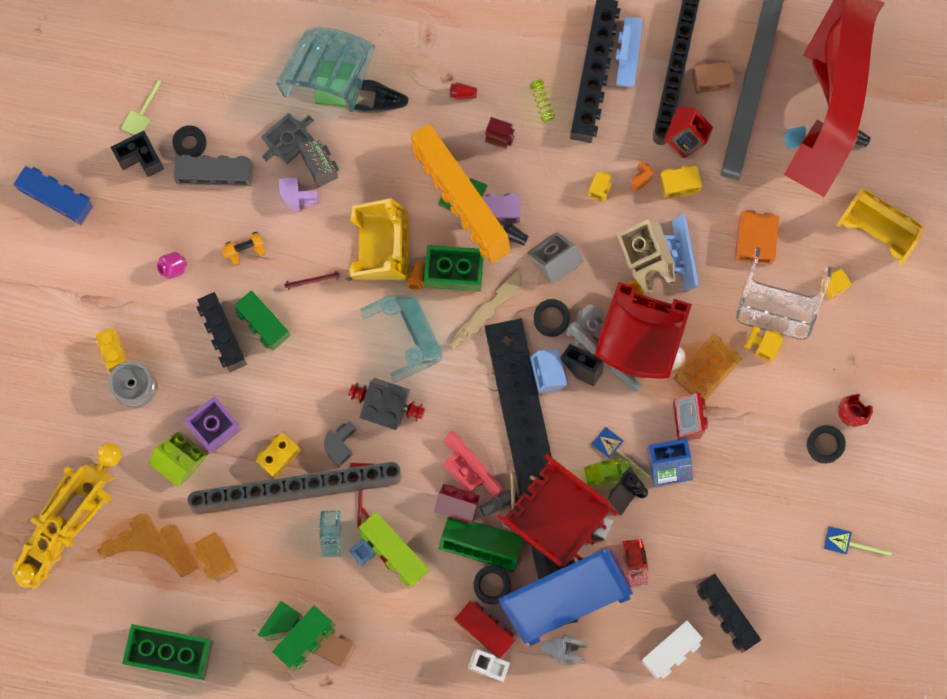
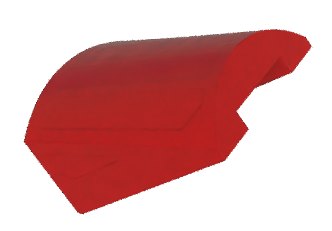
[595,282,692,379]

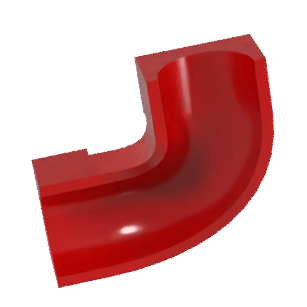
[784,0,885,197]

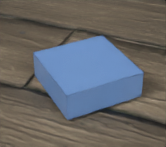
[349,539,376,566]

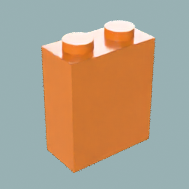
[734,210,780,265]

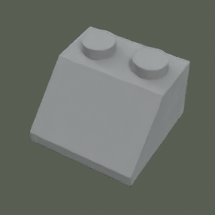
[527,232,583,283]

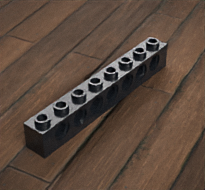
[570,0,621,143]

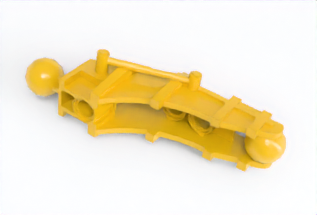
[11,442,122,590]

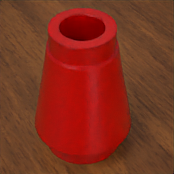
[450,82,477,100]

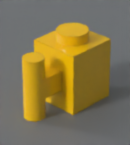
[744,326,784,363]

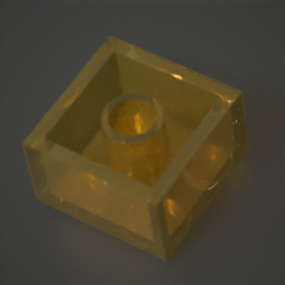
[194,532,239,582]

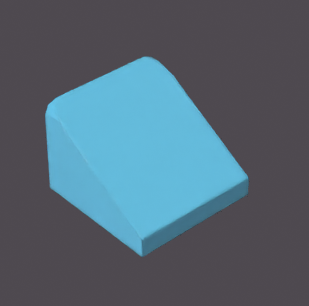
[784,126,806,149]

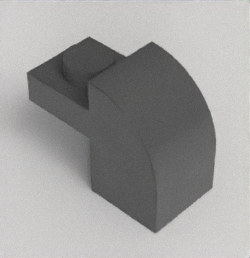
[324,421,356,468]

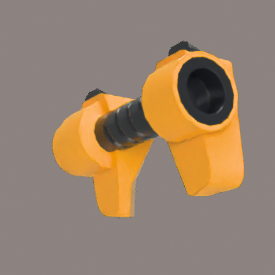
[221,232,265,266]

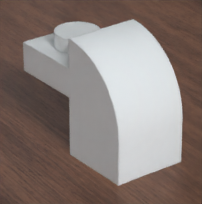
[467,649,510,682]

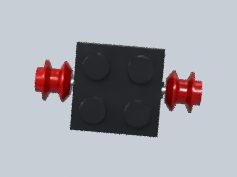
[349,378,425,430]

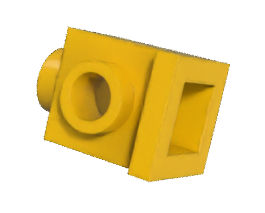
[587,171,612,203]

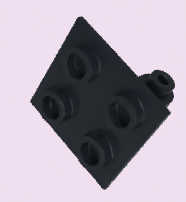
[607,467,648,515]

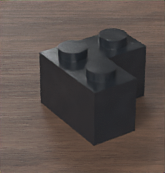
[111,130,164,177]

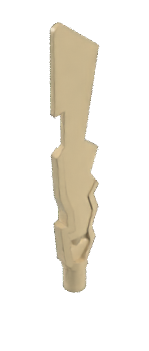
[448,271,520,350]

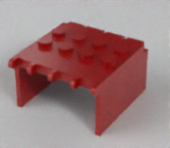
[497,454,618,569]

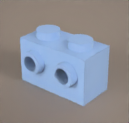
[531,349,567,394]

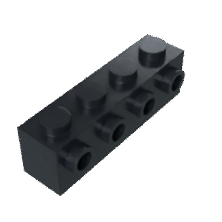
[196,292,247,372]
[696,573,761,653]

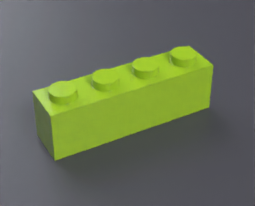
[358,512,429,587]

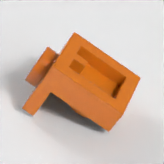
[630,161,654,193]

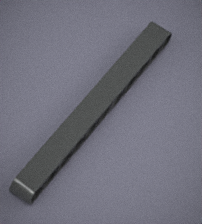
[721,0,784,180]
[187,462,401,514]

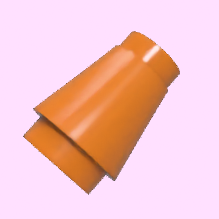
[406,261,425,291]

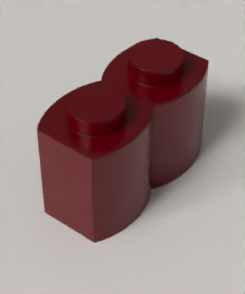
[485,117,515,149]

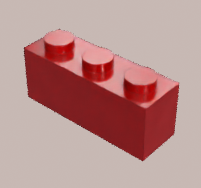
[454,601,515,659]

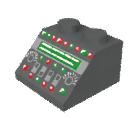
[298,140,339,188]

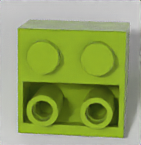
[148,432,208,487]

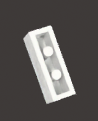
[641,621,703,679]

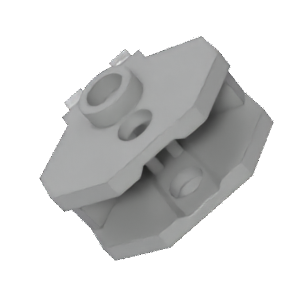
[565,304,606,346]
[540,635,588,665]

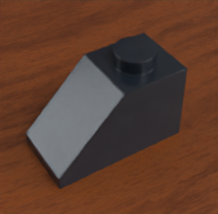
[560,344,604,386]

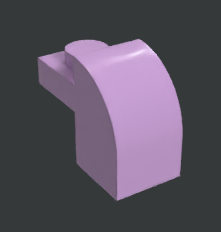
[279,177,319,212]

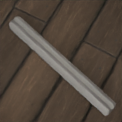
[567,322,642,393]

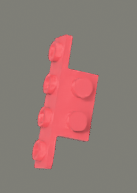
[443,431,503,498]

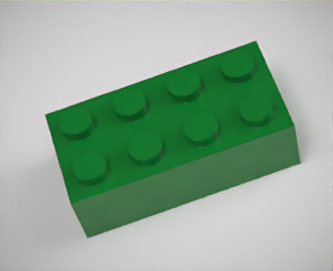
[122,624,213,681]

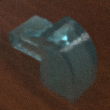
[320,510,342,557]

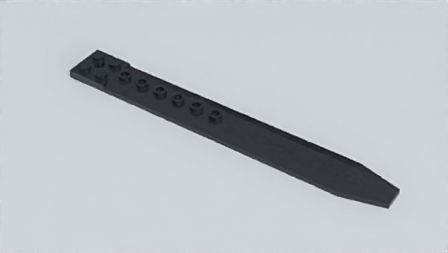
[484,318,578,624]

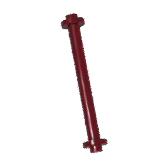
[284,271,340,290]

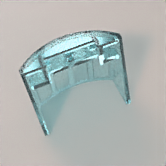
[276,27,375,112]

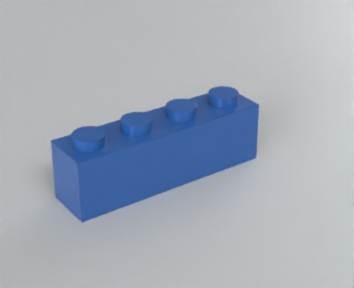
[13,165,93,225]

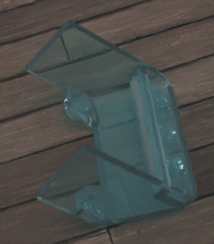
[360,294,442,384]

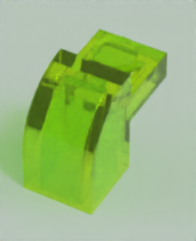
[584,458,629,486]

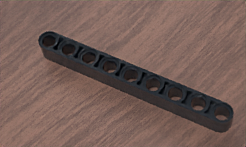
[653,0,700,145]

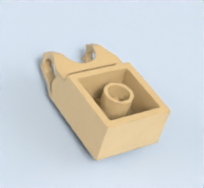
[617,219,675,294]

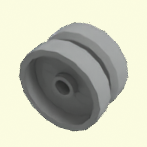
[109,361,156,408]

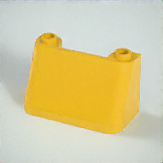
[349,198,410,280]

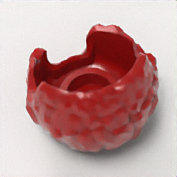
[838,394,873,427]

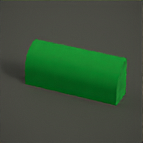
[439,517,523,572]

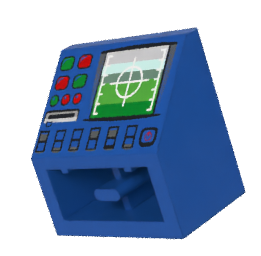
[647,439,693,487]

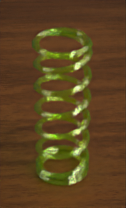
[530,79,555,122]

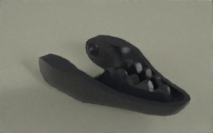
[352,80,409,113]

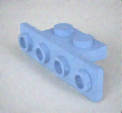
[616,17,643,87]
[664,214,699,291]

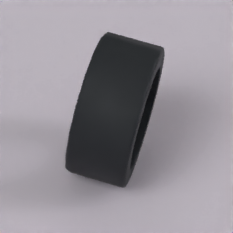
[533,299,570,337]
[807,425,846,464]
[473,565,511,604]

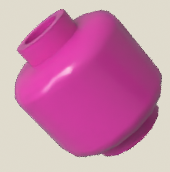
[157,252,187,279]

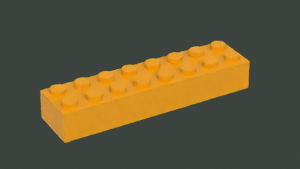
[410,123,511,264]

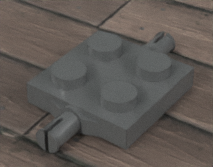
[261,113,314,165]

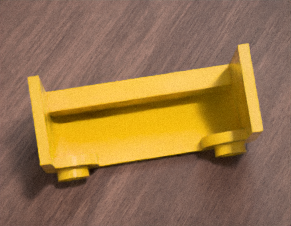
[836,188,925,267]

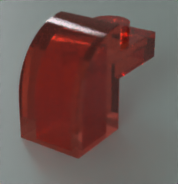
[622,539,648,587]

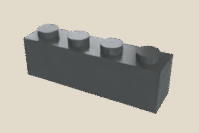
[174,155,252,186]

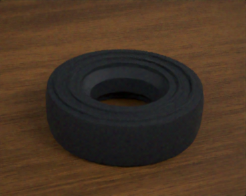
[172,125,207,157]

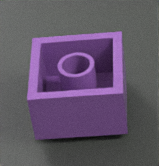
[184,396,242,454]

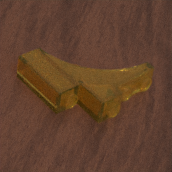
[97,513,199,578]

